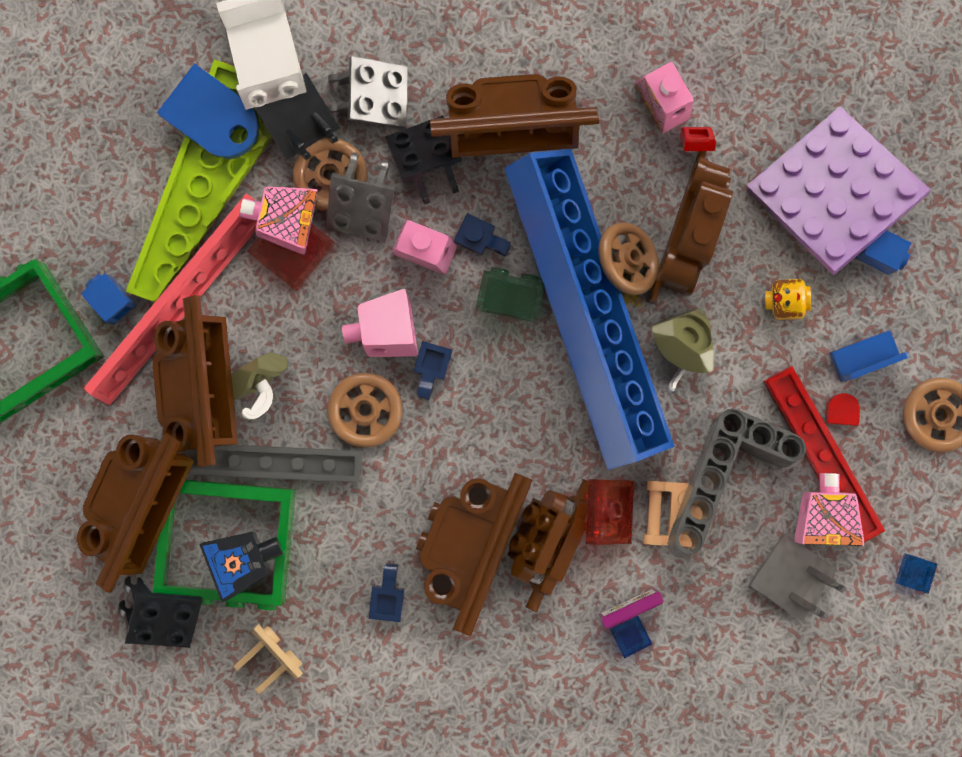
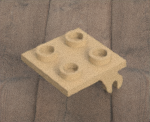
[233,624,303,694]

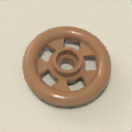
[293,138,367,211]
[598,222,659,295]
[327,373,403,448]
[903,377,962,452]

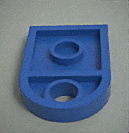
[157,63,259,159]

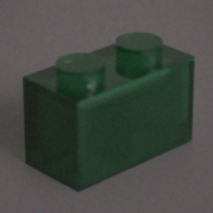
[476,267,545,323]

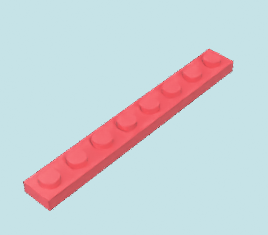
[84,193,257,405]

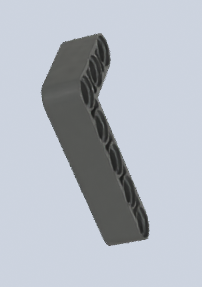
[667,408,806,558]

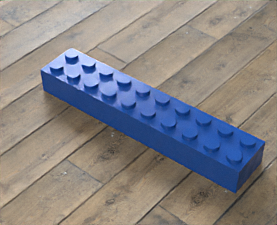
[504,149,675,470]

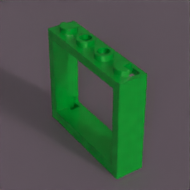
[0,259,105,424]
[153,480,296,610]

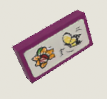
[598,588,664,629]

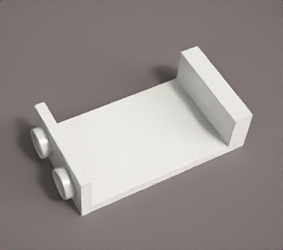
[216,0,307,110]

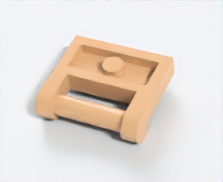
[643,481,704,547]

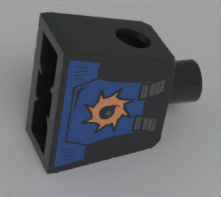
[199,532,284,603]

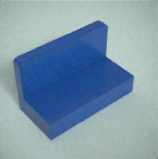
[829,330,910,382]

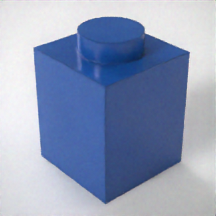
[855,230,912,275]
[81,273,137,325]

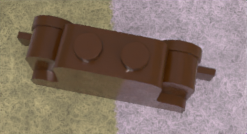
[430,74,599,158]
[648,151,733,304]
[153,295,238,467]
[77,433,194,593]
[416,473,533,636]

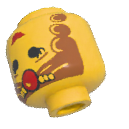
[765,279,811,320]

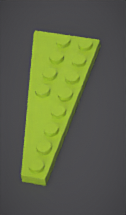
[126,59,272,302]

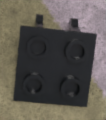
[254,73,340,160]
[385,115,462,205]
[118,576,202,648]

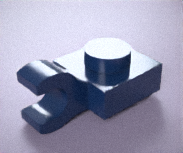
[454,213,511,257]
[414,341,453,400]
[368,563,404,622]

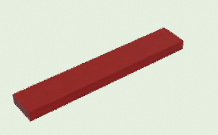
[763,366,885,543]

